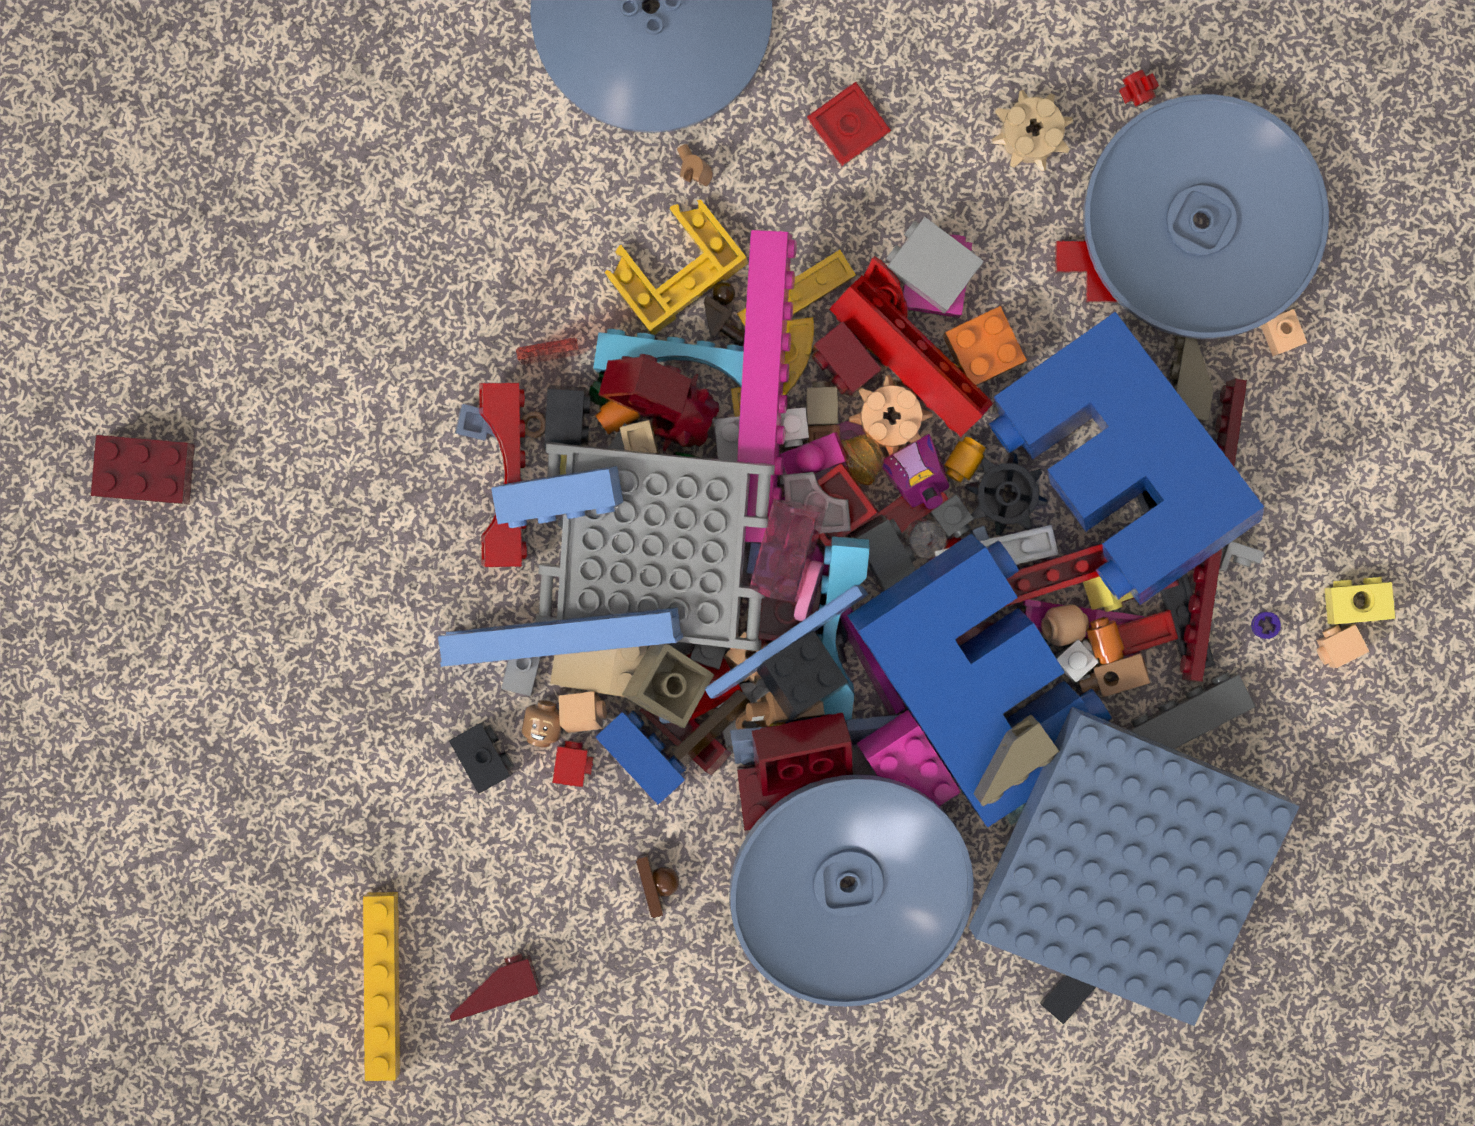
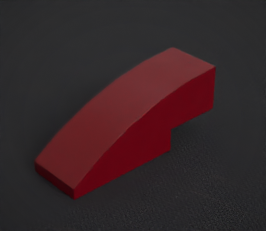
[639,708,732,776]

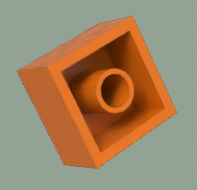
[942,306,1027,386]

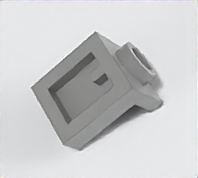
[1219,541,1264,572]

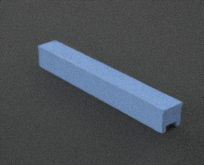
[438,607,683,667]

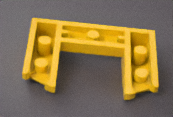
[605,199,748,335]

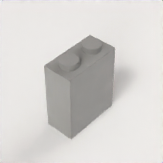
[886,217,984,314]

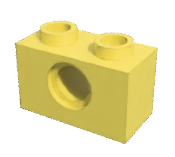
[1324,577,1395,624]

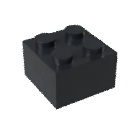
[756,630,848,722]

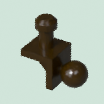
[704,282,745,346]

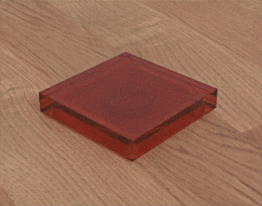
[516,337,582,365]

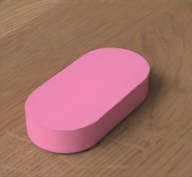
[794,560,824,621]

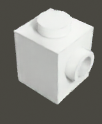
[781,408,809,448]
[1055,639,1098,682]

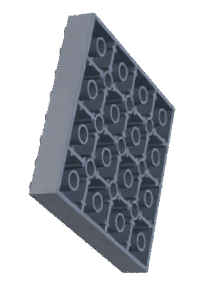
[969,707,1299,1026]

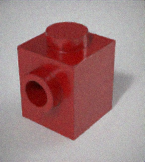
[552,740,594,787]

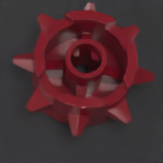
[650,373,719,451]

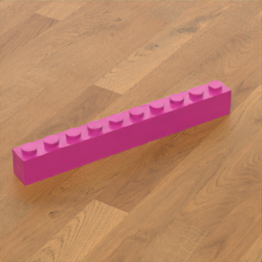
[737,230,797,543]

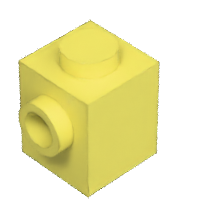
[1083,577,1133,612]

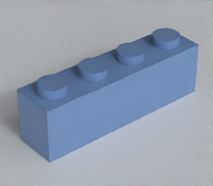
[491,466,623,528]

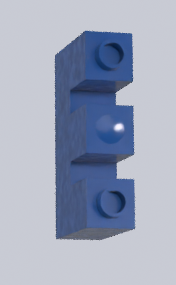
[989,312,1264,605]
[847,534,1112,828]

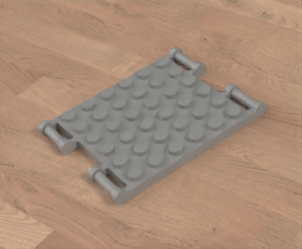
[535,442,775,650]

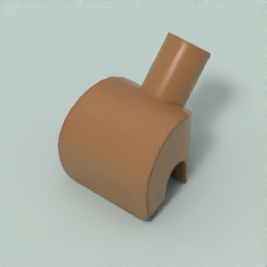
[677,144,713,187]

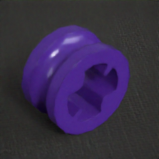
[1251,612,1281,639]

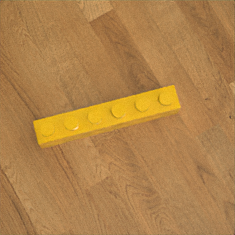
[363,892,400,1081]

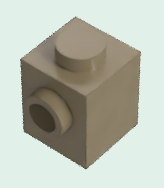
[806,382,838,426]

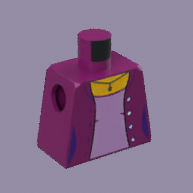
[879,434,950,509]

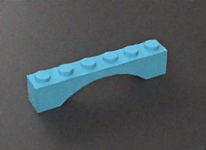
[593,329,744,388]
[817,536,870,720]

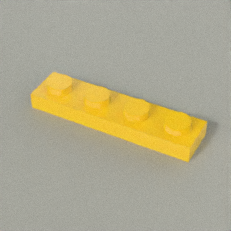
[737,250,856,327]

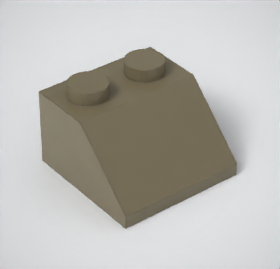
[622,644,714,728]

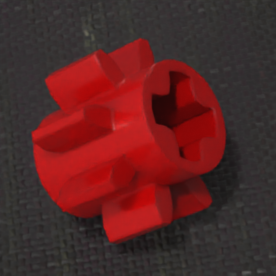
[1119,69,1159,107]

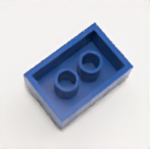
[596,709,686,805]

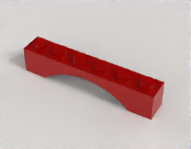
[479,383,527,567]

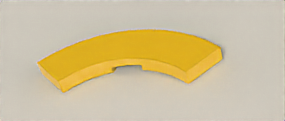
[731,317,814,417]

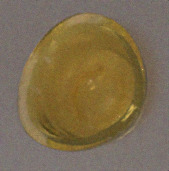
[841,434,884,485]

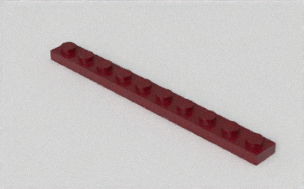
[1180,378,1247,682]

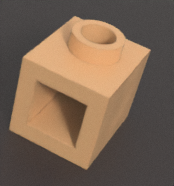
[1261,309,1307,356]
[1316,624,1369,668]
[559,691,607,733]

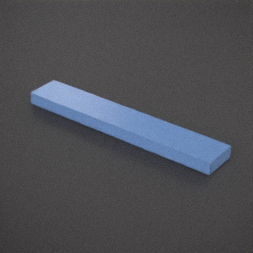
[705,585,868,699]

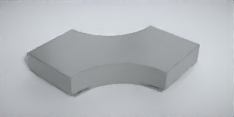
[783,472,851,534]

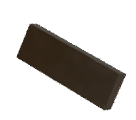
[673,690,751,766]

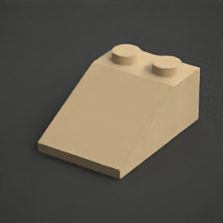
[550,646,648,697]

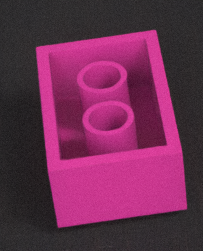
[857,710,961,806]

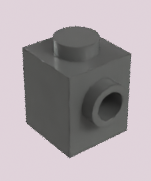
[929,494,974,538]

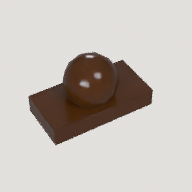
[636,854,680,918]

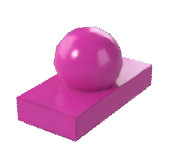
[779,432,848,474]

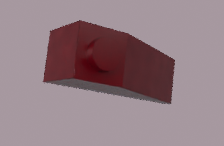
[450,952,541,1022]

